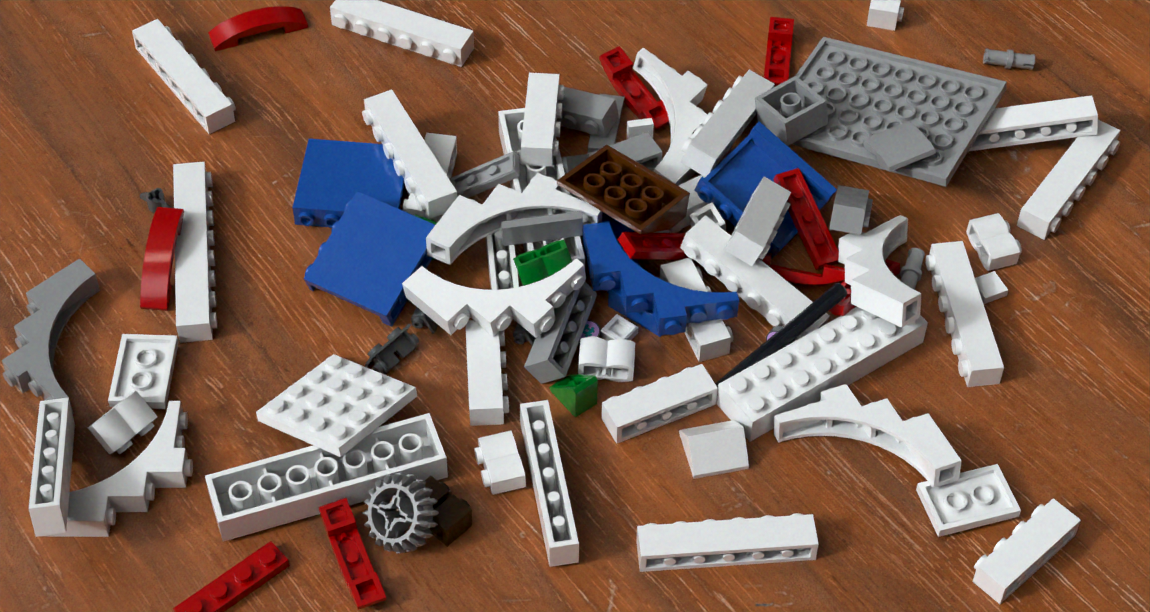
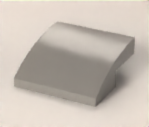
[863,121,936,172]

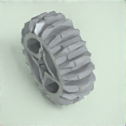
[363,473,439,553]

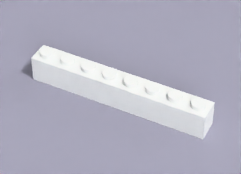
[173,162,217,343]

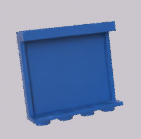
[694,121,837,259]
[292,139,405,228]
[304,191,435,327]

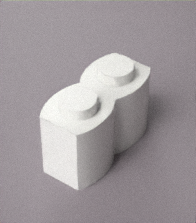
[966,213,1022,271]
[578,336,635,382]
[88,391,157,454]
[474,431,526,495]

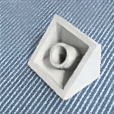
[679,420,749,479]

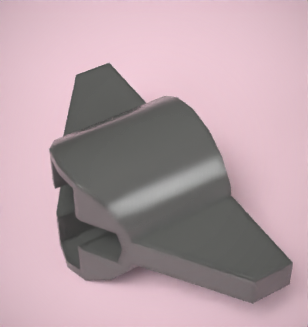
[140,188,170,213]

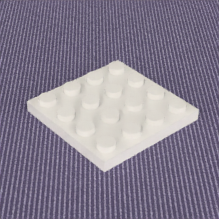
[256,354,417,457]

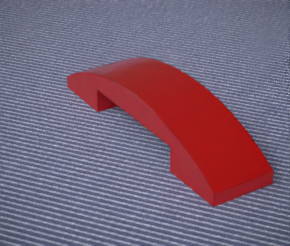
[208,6,308,52]
[763,17,794,86]
[599,46,669,130]
[140,207,184,311]
[759,253,845,285]
[318,498,387,610]

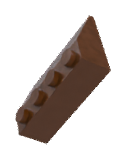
[557,145,690,235]

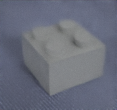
[755,76,828,146]

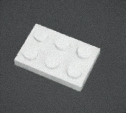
[108,334,179,409]
[916,464,1021,537]

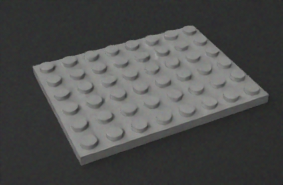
[792,37,1007,187]

